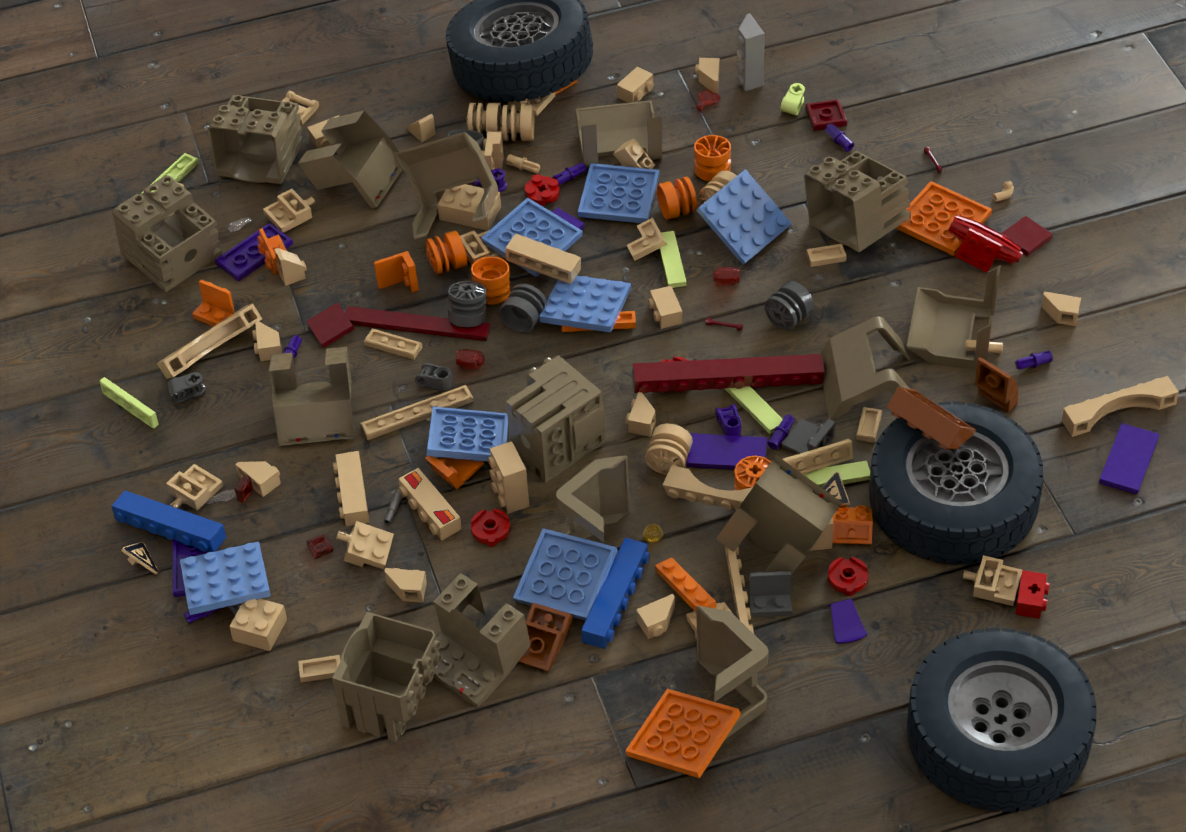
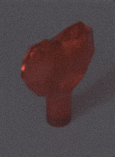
[696,89,721,111]

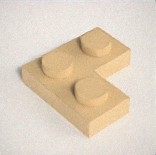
[627,218,667,261]

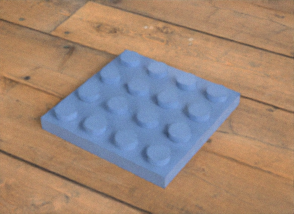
[578,163,660,223]
[696,169,792,265]
[481,198,583,277]
[539,276,631,333]
[427,407,508,461]
[513,528,618,621]
[180,541,271,615]

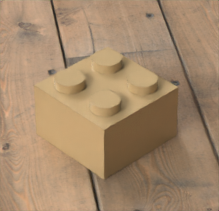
[229,599,287,651]

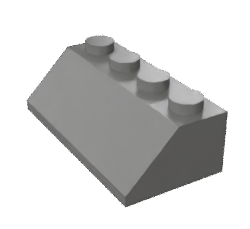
[736,13,765,91]

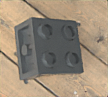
[782,419,835,454]
[749,571,792,618]

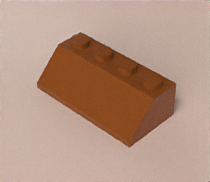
[887,386,976,450]

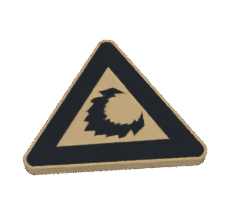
[822,472,850,506]
[122,542,159,574]

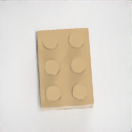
[438,184,501,231]
[488,441,530,514]

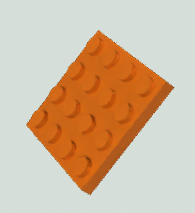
[895,181,992,256]
[625,689,741,778]

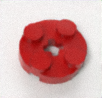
[524,174,560,206]
[471,509,511,547]
[828,557,868,596]

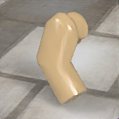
[993,181,1014,202]

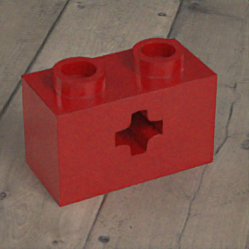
[1015,570,1050,619]

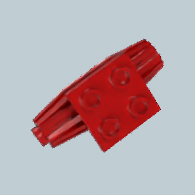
[948,215,1023,273]

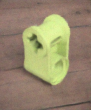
[780,83,805,116]

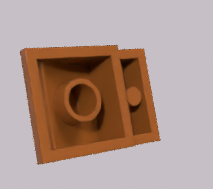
[975,357,1018,412]
[518,602,574,671]

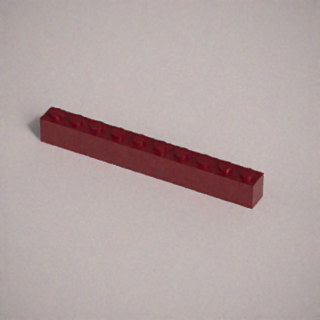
[632,354,825,393]

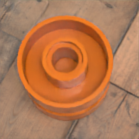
[694,135,731,181]

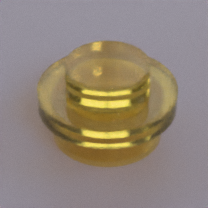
[643,524,663,543]

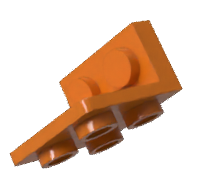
[257,228,287,275]
[374,251,419,292]
[192,280,235,326]
[425,456,484,490]
[832,505,873,544]

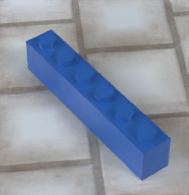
[111,491,226,552]
[581,538,650,649]

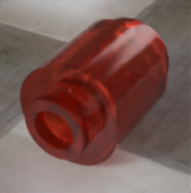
[713,267,740,285]
[456,349,485,370]

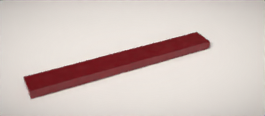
[345,306,491,341]

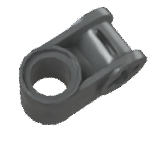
[415,363,453,392]
[167,372,206,403]

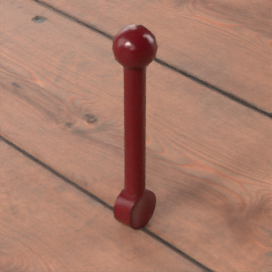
[924,147,942,173]
[705,318,743,331]

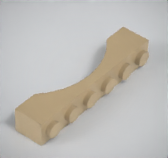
[157,303,262,379]
[1061,376,1179,437]
[663,465,753,510]

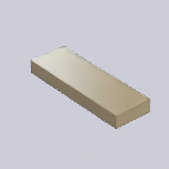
[364,328,422,360]

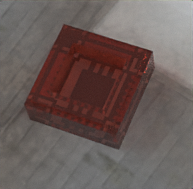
[235,475,253,503]
[306,533,333,559]

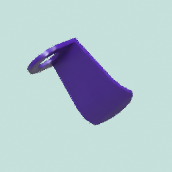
[828,599,867,643]

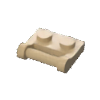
[282,91,319,125]

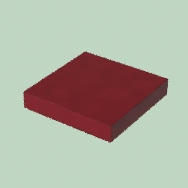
[805,99,847,131]
[1001,216,1053,256]
[306,302,355,348]

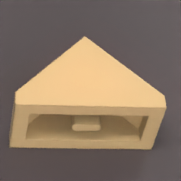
[406,114,436,142]

